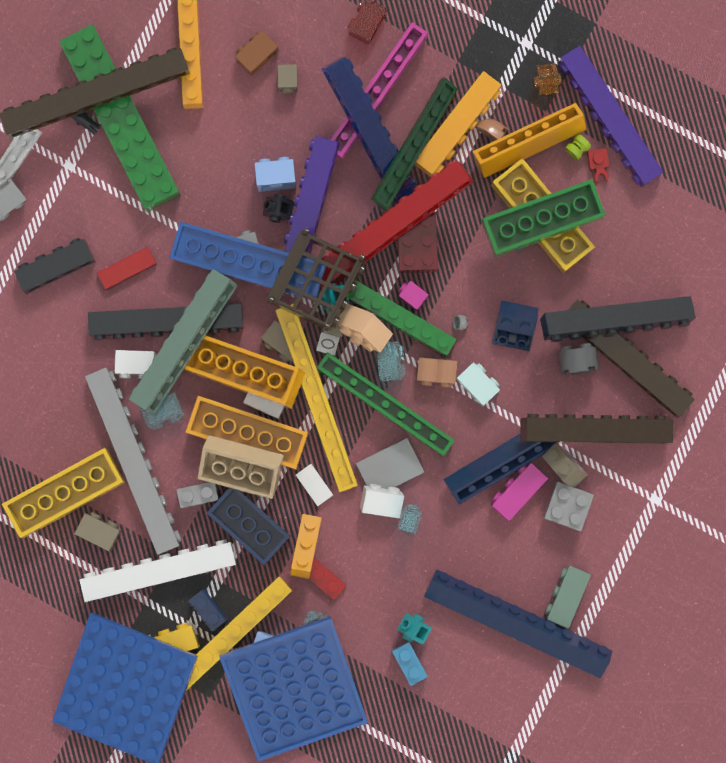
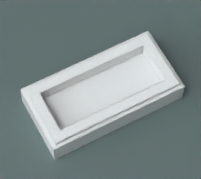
[296,464,333,506]

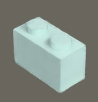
[456,362,500,407]

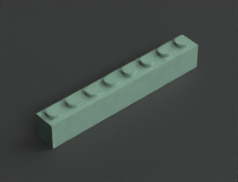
[129,269,238,415]

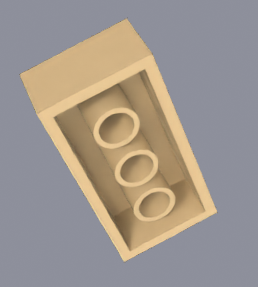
[198,435,284,499]

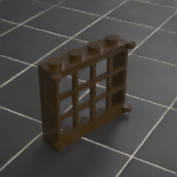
[266,228,366,332]

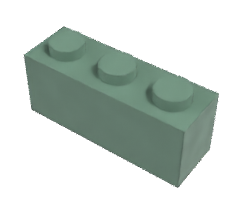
[544,565,591,628]

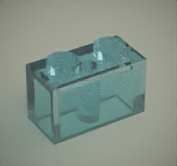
[377,341,406,383]
[139,392,185,431]
[397,504,422,534]

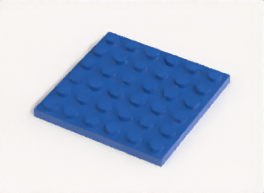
[52,613,198,763]
[219,616,368,762]

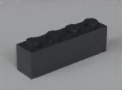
[14,238,96,294]

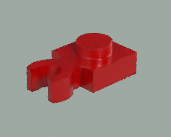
[587,148,610,183]

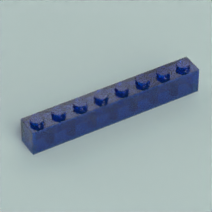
[321,56,417,204]

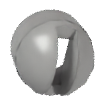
[452,315,469,330]

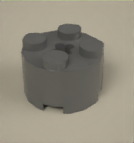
[558,343,599,376]

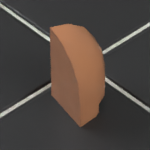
[475,119,509,141]

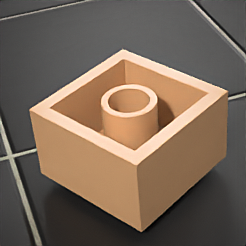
[338,304,393,353]

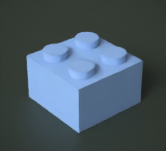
[255,157,296,192]

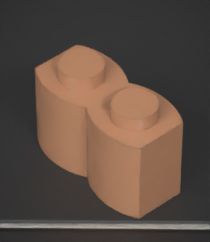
[417,358,457,388]

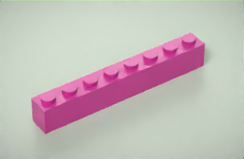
[331,22,428,161]

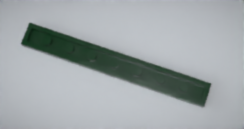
[371,77,458,211]

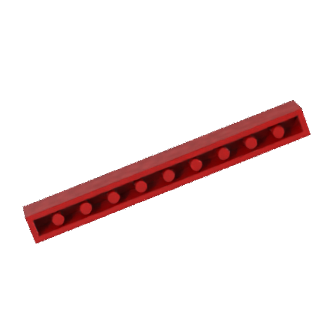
[318,160,474,295]

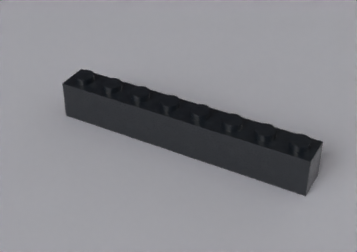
[540,296,696,342]
[88,304,244,340]

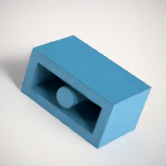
[392,641,428,686]

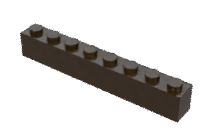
[568,299,695,418]
[520,414,673,444]

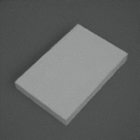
[356,438,424,489]

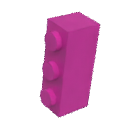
[491,463,548,521]

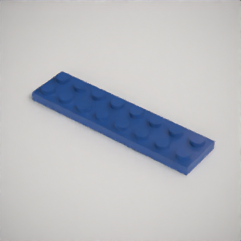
[170,222,326,299]

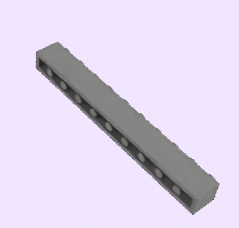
[85,368,182,555]

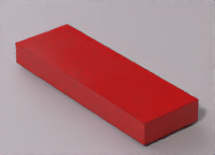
[97,247,157,290]

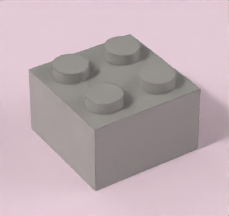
[543,482,594,531]

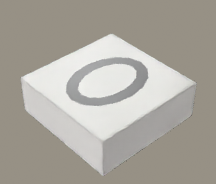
[316,332,340,356]

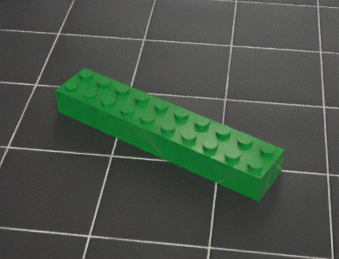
[59,24,181,212]

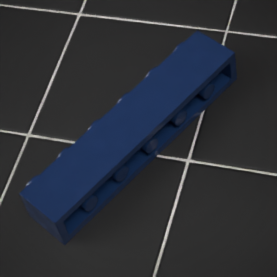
[443,433,557,505]

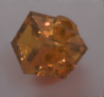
[533,63,562,95]

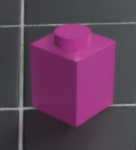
[398,281,429,312]

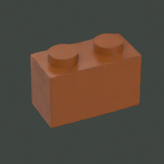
[235,30,279,77]

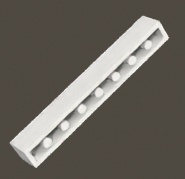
[79,539,237,602]

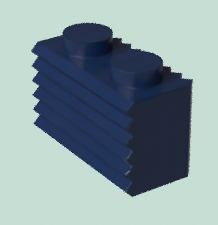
[189,589,228,631]

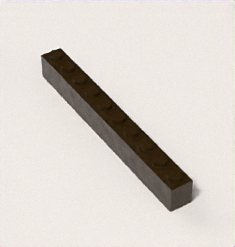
[0,48,190,139]

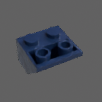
[492,300,539,351]

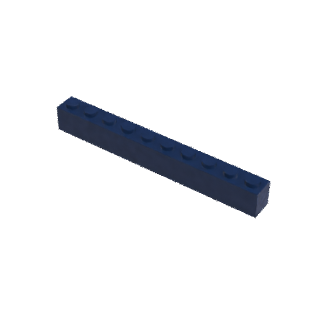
[424,569,612,678]

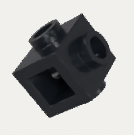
[262,194,295,223]

